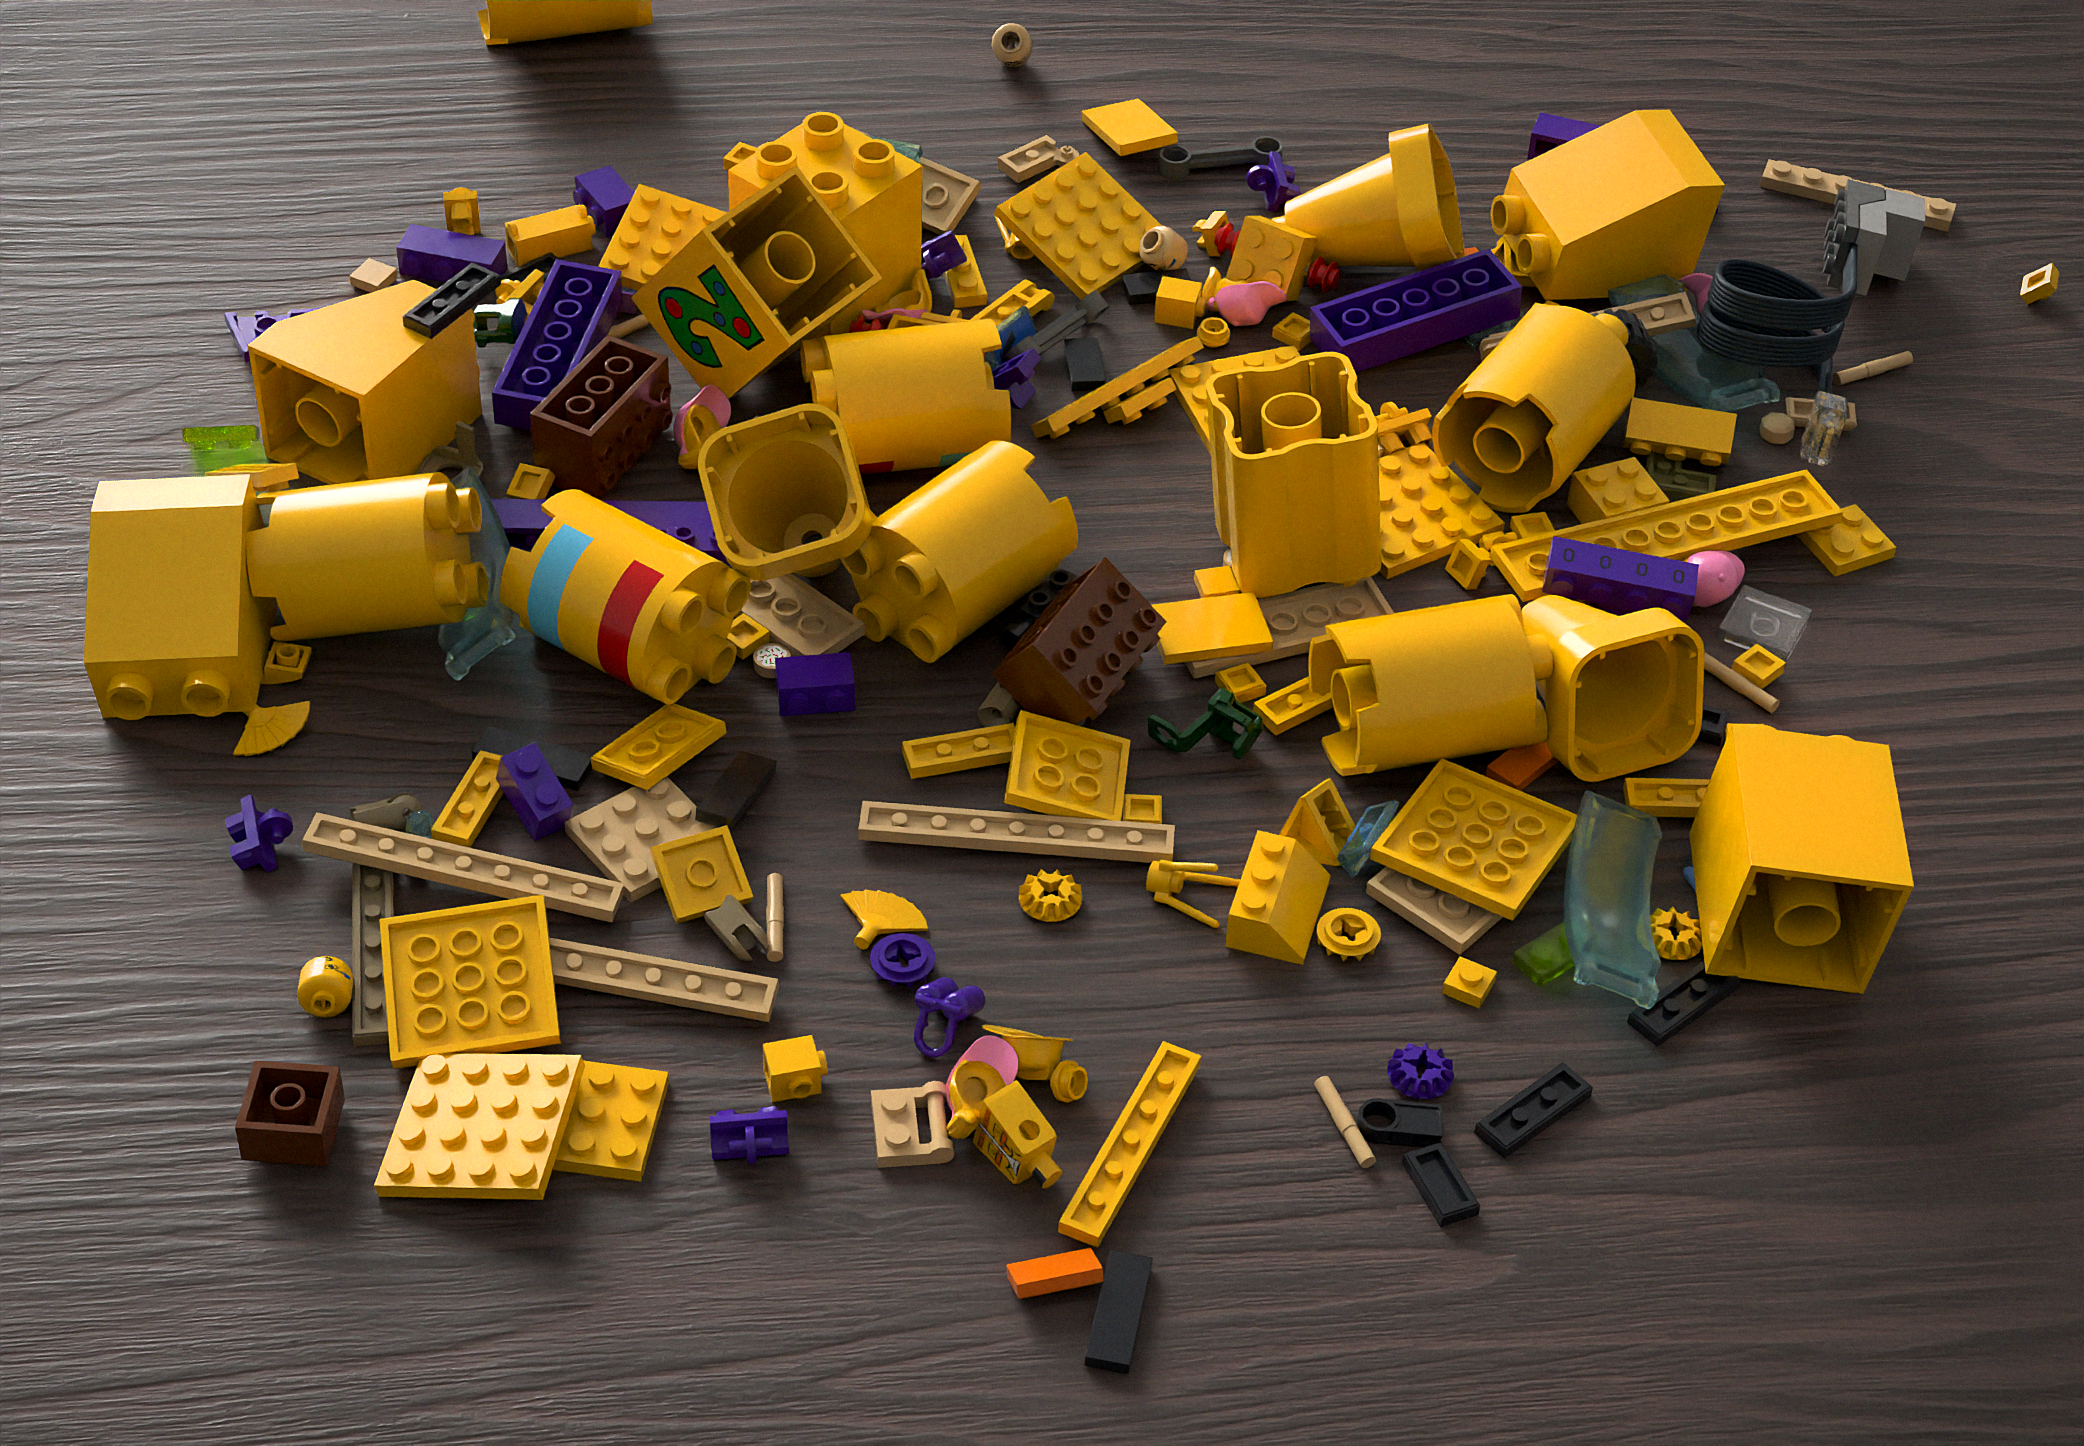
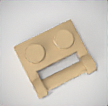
[871,1081,955,1168]

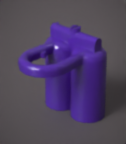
[914,977,985,1057]

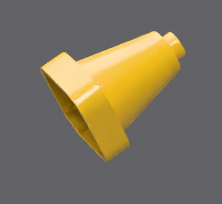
[1271,123,1465,272]
[698,403,872,581]
[1522,595,1705,782]

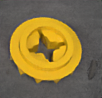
[1019,869,1082,922]
[1641,907,1703,960]
[1316,908,1381,962]

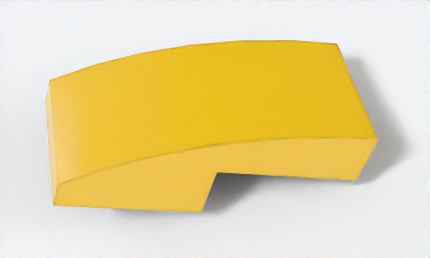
[261,641,312,684]

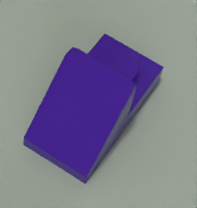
[991,347,1042,409]

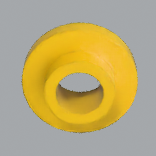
[1197,317,1230,348]
[1050,1060,1088,1103]

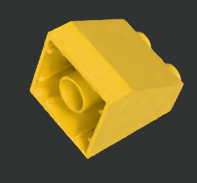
[1490,110,1725,300]
[248,280,482,485]
[84,475,278,720]

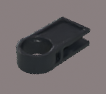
[1357,1098,1443,1148]

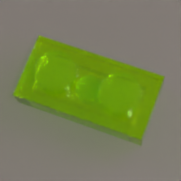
[183,425,260,451]
[1512,917,1600,987]

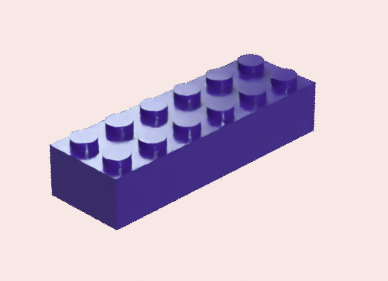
[1310,249,1522,373]
[492,259,623,430]

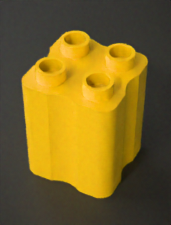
[1206,352,1382,599]

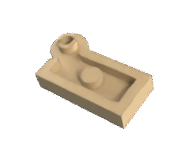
[998,135,1079,183]

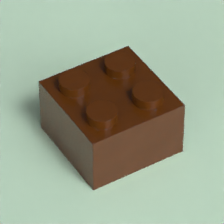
[235,1060,345,1166]

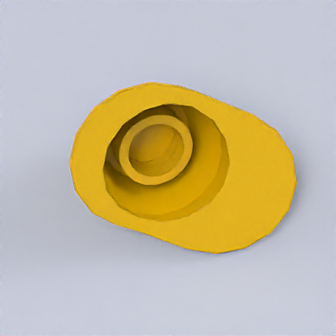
[982,1025,1073,1080]

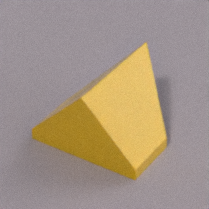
[1279,778,1366,866]

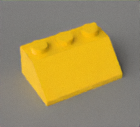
[1623,397,1737,466]
[1225,830,1331,965]

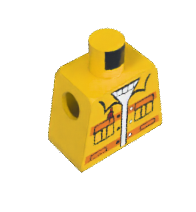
[973,1080,1063,1189]

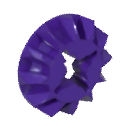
[870,933,935,988]
[1387,1042,1454,1099]

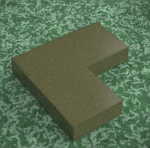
[1645,451,1716,501]

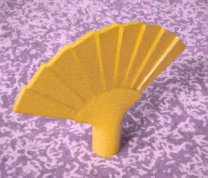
[233,701,310,757]
[840,889,928,950]

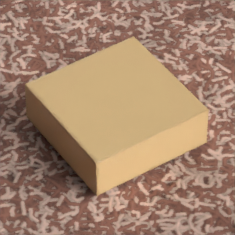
[350,258,398,293]

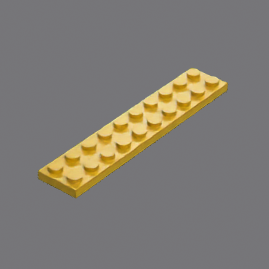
[1490,469,1843,602]

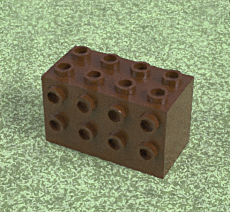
[530,335,673,499]
[991,557,1167,726]

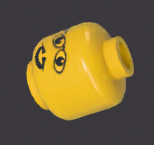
[297,956,354,1018]

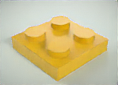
[1796,504,1897,577]
[650,825,754,924]

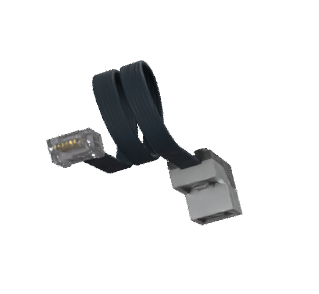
[1697,179,1925,467]

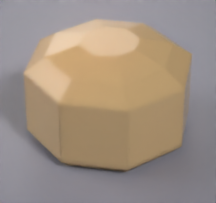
[1760,412,1795,444]

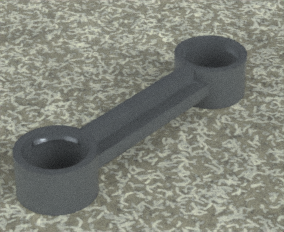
[1158,136,1283,179]
[1004,290,1109,361]

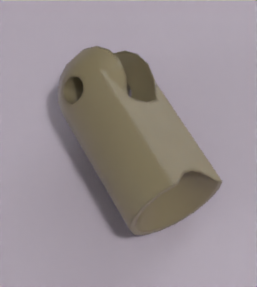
[977,682,1023,728]
[349,792,422,831]
[704,895,768,962]

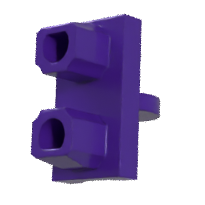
[1246,151,1301,212]
[921,230,967,280]
[225,794,293,873]
[709,1106,789,1164]

